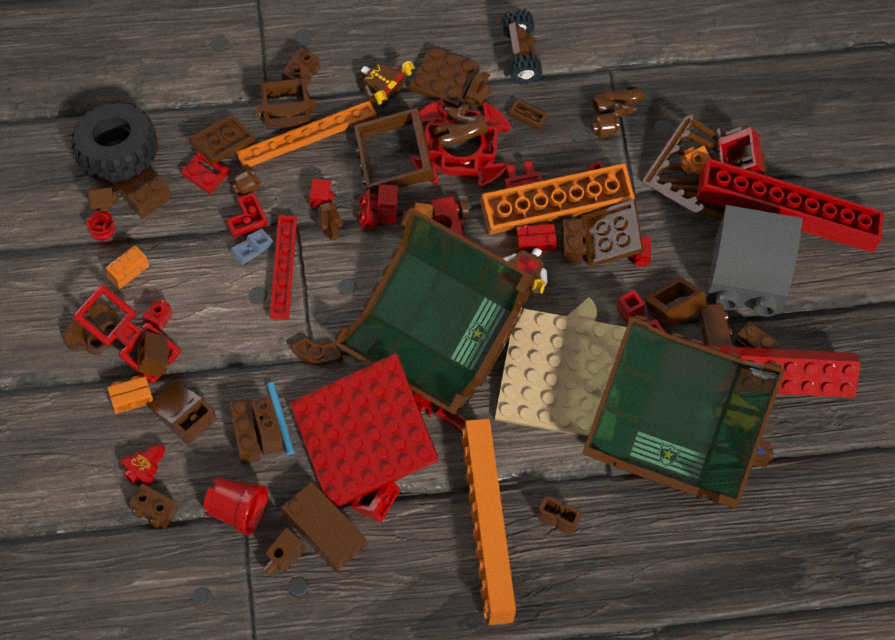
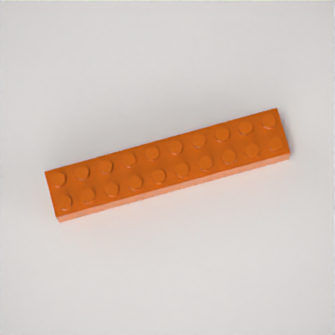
[461,419,516,625]

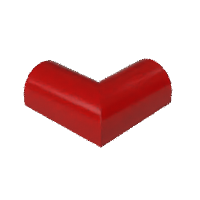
[226,192,268,238]

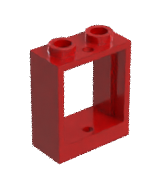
[718,127,764,174]

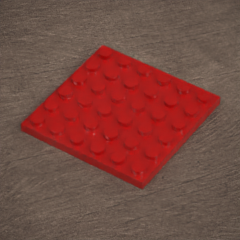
[290,354,440,508]

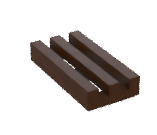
[508,99,549,131]

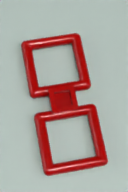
[73,285,181,383]

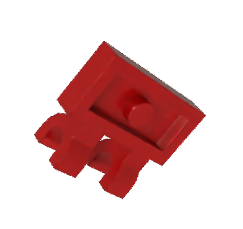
[504,161,543,189]

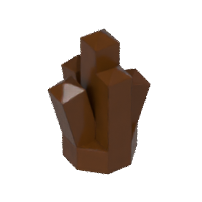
[465,71,491,107]
[317,203,343,240]

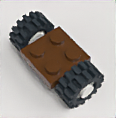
[501,8,543,84]

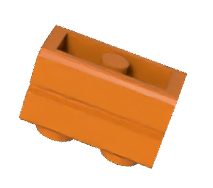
[105,245,149,289]
[108,376,153,414]

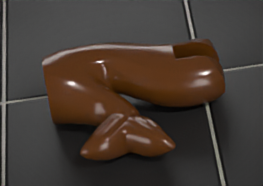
[591,86,644,117]
[434,104,487,146]

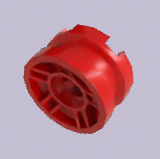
[87,211,115,241]

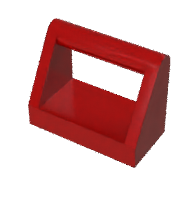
[350,482,401,523]

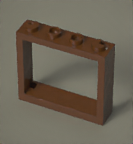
[353,108,435,195]

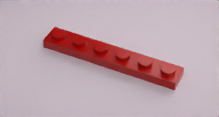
[270,215,297,320]

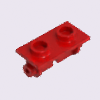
[358,189,378,230]

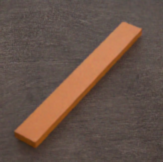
[236,101,377,169]

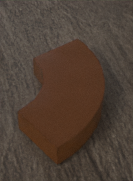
[290,337,343,365]

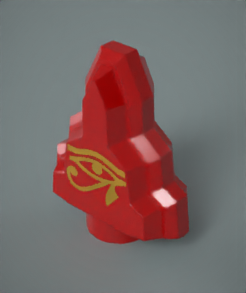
[119,443,166,487]

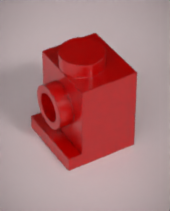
[630,237,651,267]
[142,299,173,332]

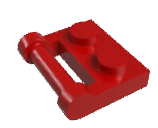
[181,152,231,195]

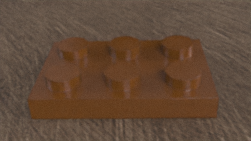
[189,114,255,165]

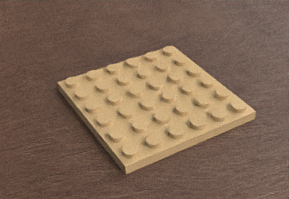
[495,309,627,441]

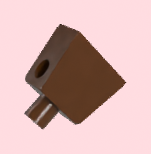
[262,528,307,576]

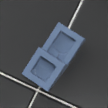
[230,229,273,265]

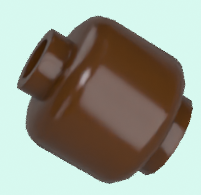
[591,113,619,138]
[232,169,261,196]

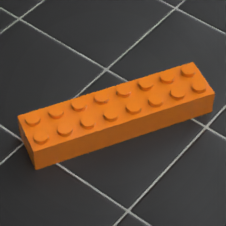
[480,163,635,235]

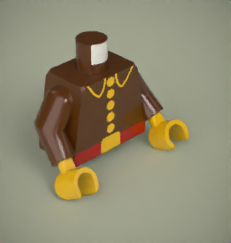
[360,61,415,107]

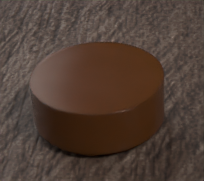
[457,199,469,219]

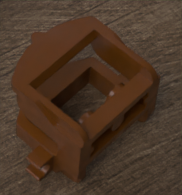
[255,77,317,127]

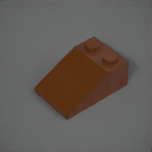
[109,168,171,219]

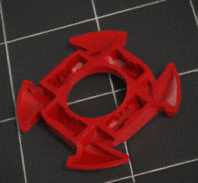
[409,99,512,188]

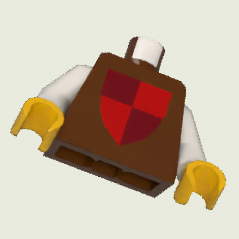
[491,248,547,295]

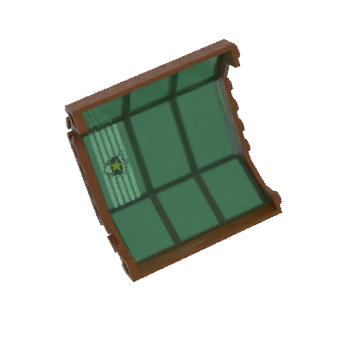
[334,207,535,415]
[582,315,785,509]

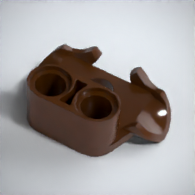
[63,303,118,355]

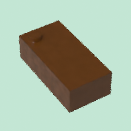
[281,482,366,572]

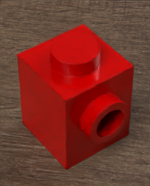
[309,179,334,209]

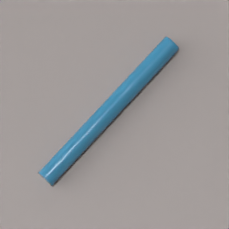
[267,382,295,455]

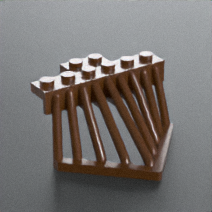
[643,115,768,221]

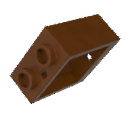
[644,277,707,328]
[251,396,283,455]

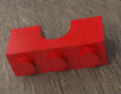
[431,197,468,257]
[616,290,666,352]

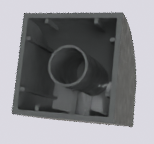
[706,205,803,317]

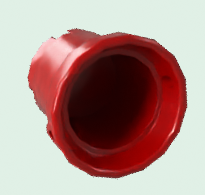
[203,477,268,536]

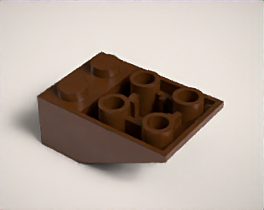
[147,381,217,446]

